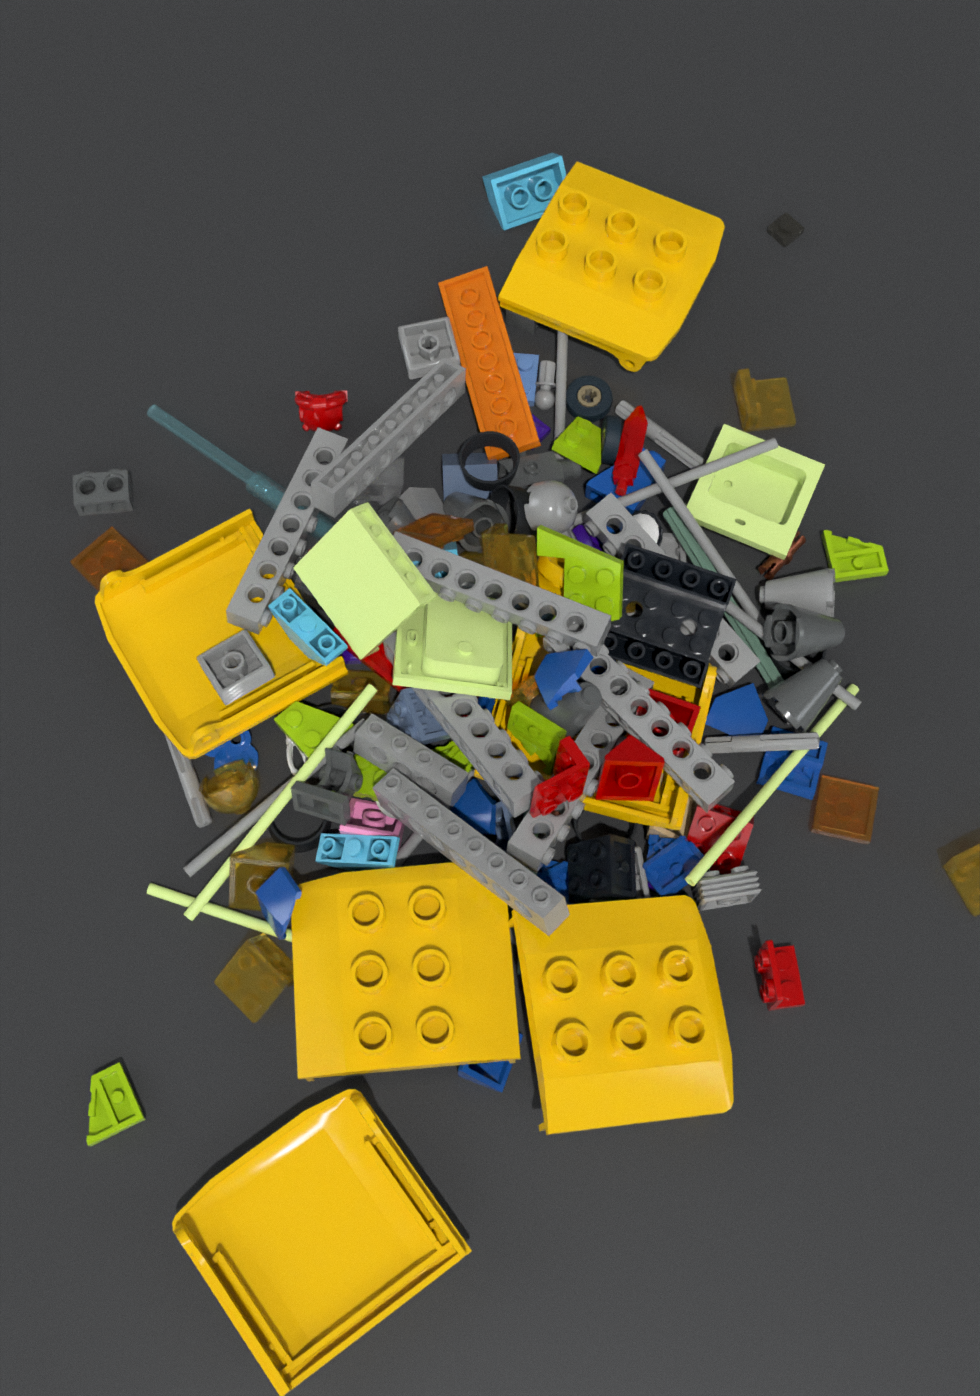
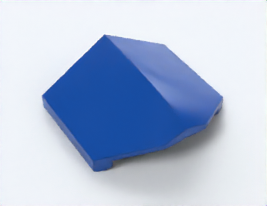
[256,867,302,940]

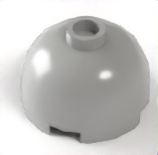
[524,480,578,533]

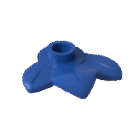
[204,730,259,779]

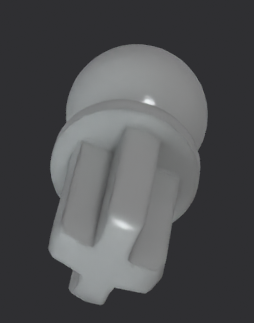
[535,360,556,410]

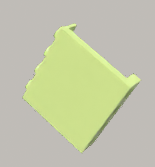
[293,502,437,660]

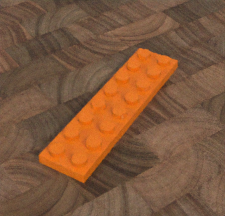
[438,266,541,460]

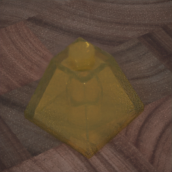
[229,842,295,911]

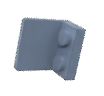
[386,688,450,745]

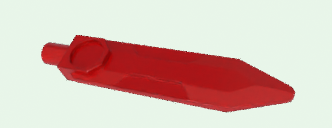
[613,405,648,496]

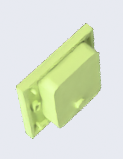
[687,424,825,560]
[392,593,512,700]

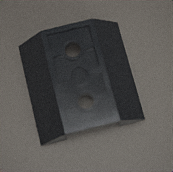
[603,543,737,689]

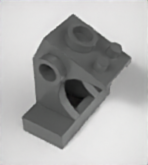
[291,747,363,826]

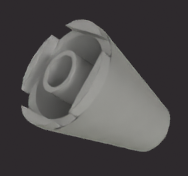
[760,568,835,617]

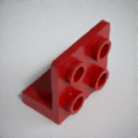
[529,735,590,818]
[687,804,754,875]
[754,940,805,1011]

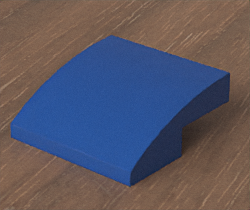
[757,726,828,800]

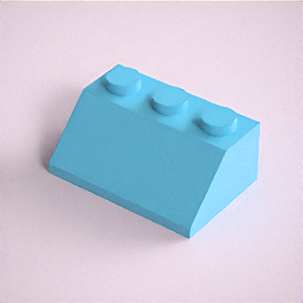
[482,153,567,230]

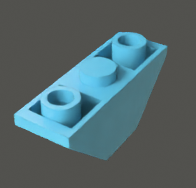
[268,588,348,666]
[315,833,400,872]

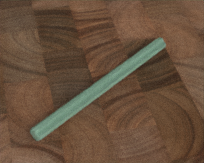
[663,507,784,689]

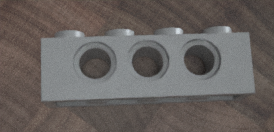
[353,714,469,810]

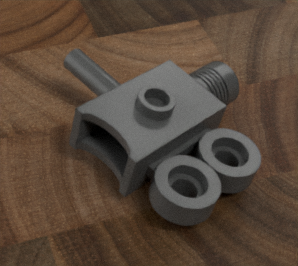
[497,451,581,514]

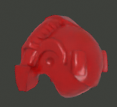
[294,390,348,432]

